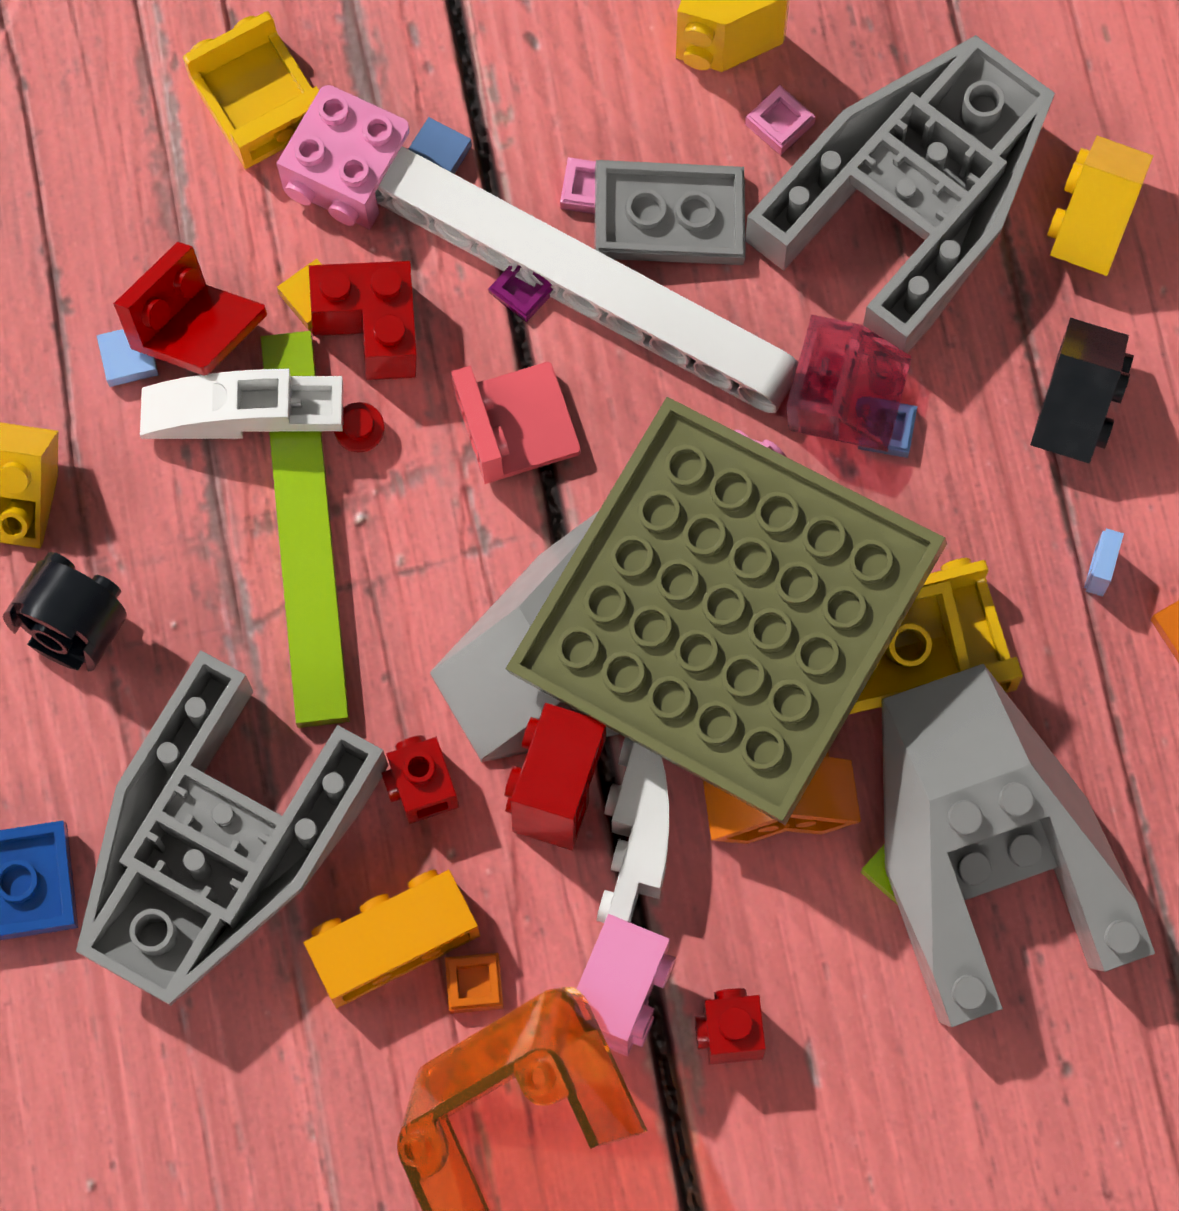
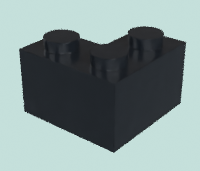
[1030,317,1134,464]

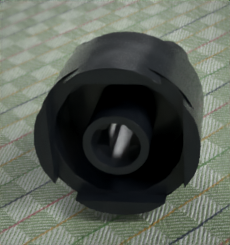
[3,552,127,672]

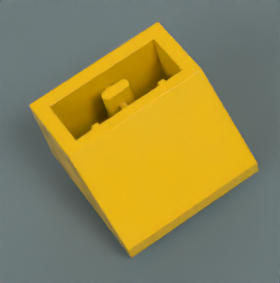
[0,422,59,548]

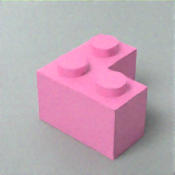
[565,914,675,1057]

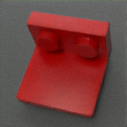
[113,242,267,375]

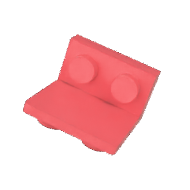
[451,362,581,484]

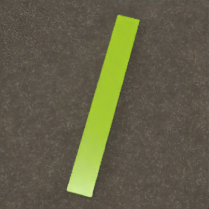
[261,331,350,728]

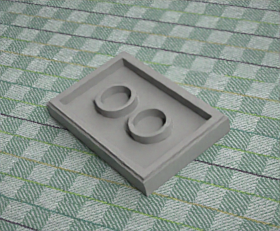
[594,160,745,265]

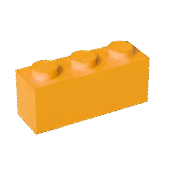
[303,869,480,1009]

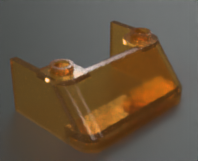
[397,987,648,1211]

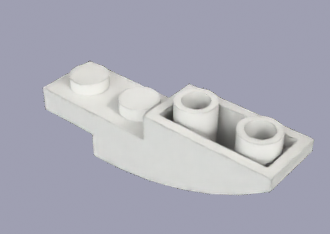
[140,369,344,439]
[597,737,669,923]

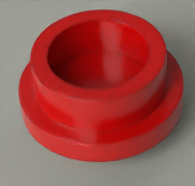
[334,402,385,453]

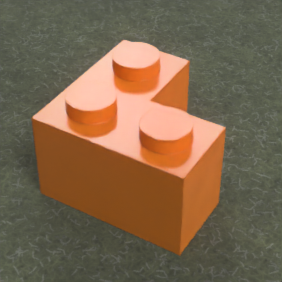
[703,752,861,844]

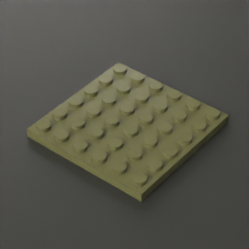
[505,397,947,825]

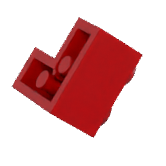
[308,261,417,380]
[504,703,606,851]

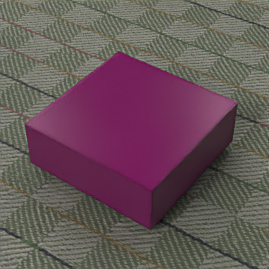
[488,265,553,322]

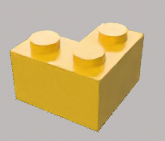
[1047,135,1154,276]

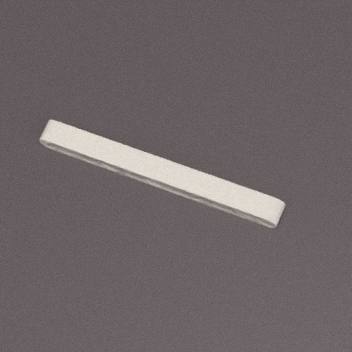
[375,146,802,413]

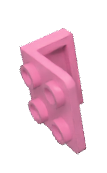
[276,85,409,229]

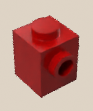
[381,735,459,824]
[695,988,766,1065]

